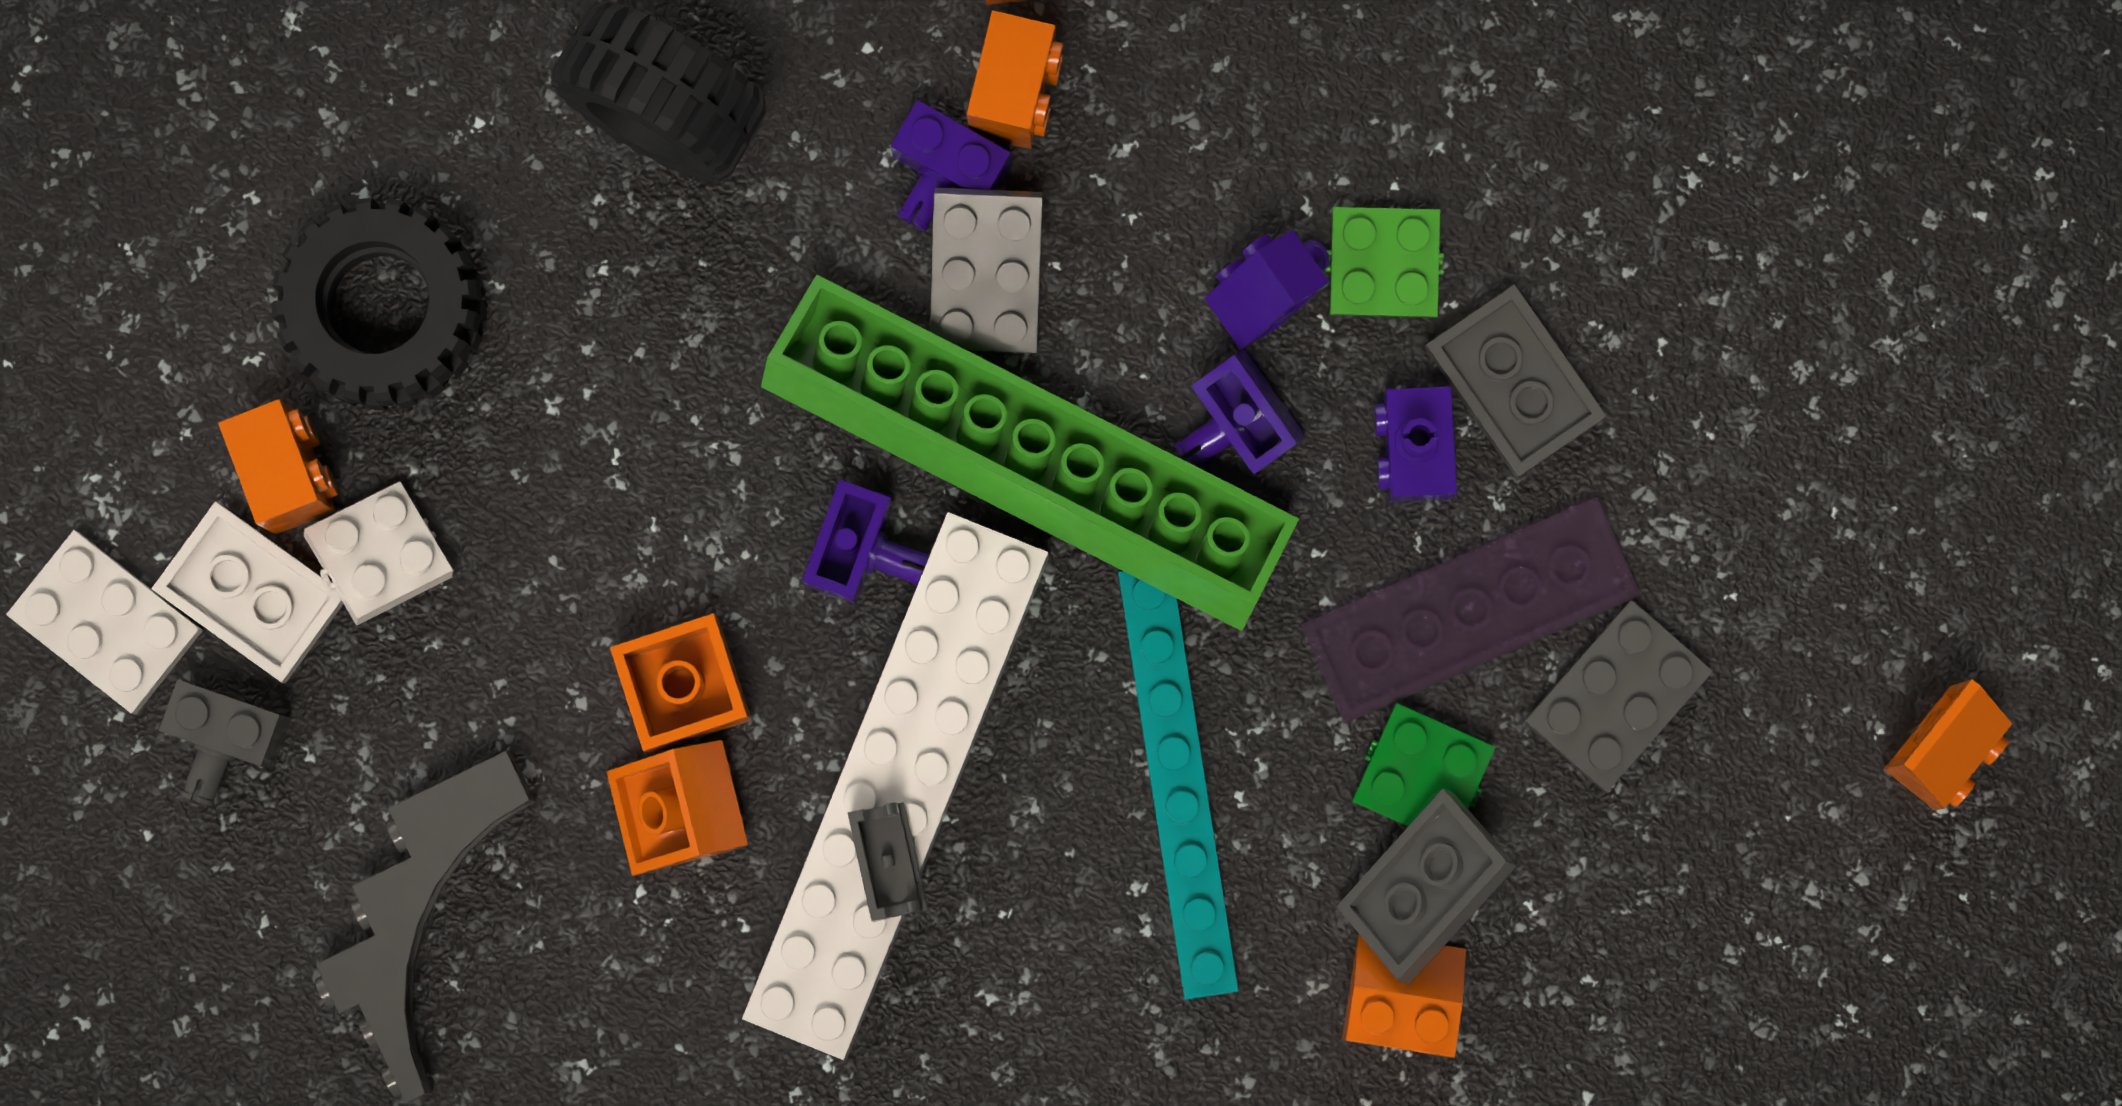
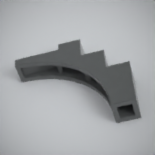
[315,751,536,1103]

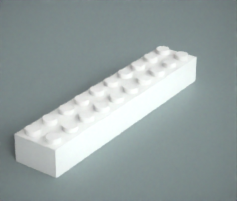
[742,512,1049,1060]

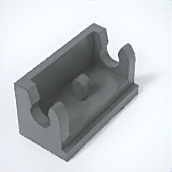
[847,802,928,922]

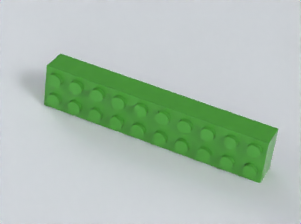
[761,274,1299,631]

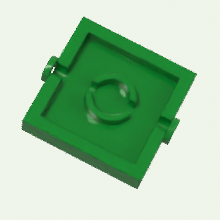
[1352,702,1496,827]

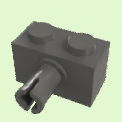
[159,680,291,807]

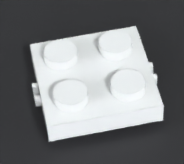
[304,481,453,626]

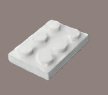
[151,502,343,684]
[6,530,203,715]

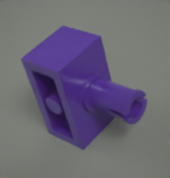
[891,100,1012,232]
[1204,230,1330,350]
[1175,350,1306,474]
[1374,387,1457,503]
[802,479,930,605]

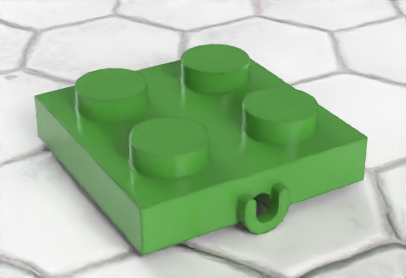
[1325,207,1444,318]

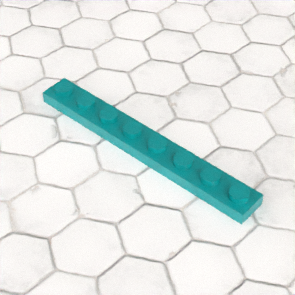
[1118,571,1238,1000]

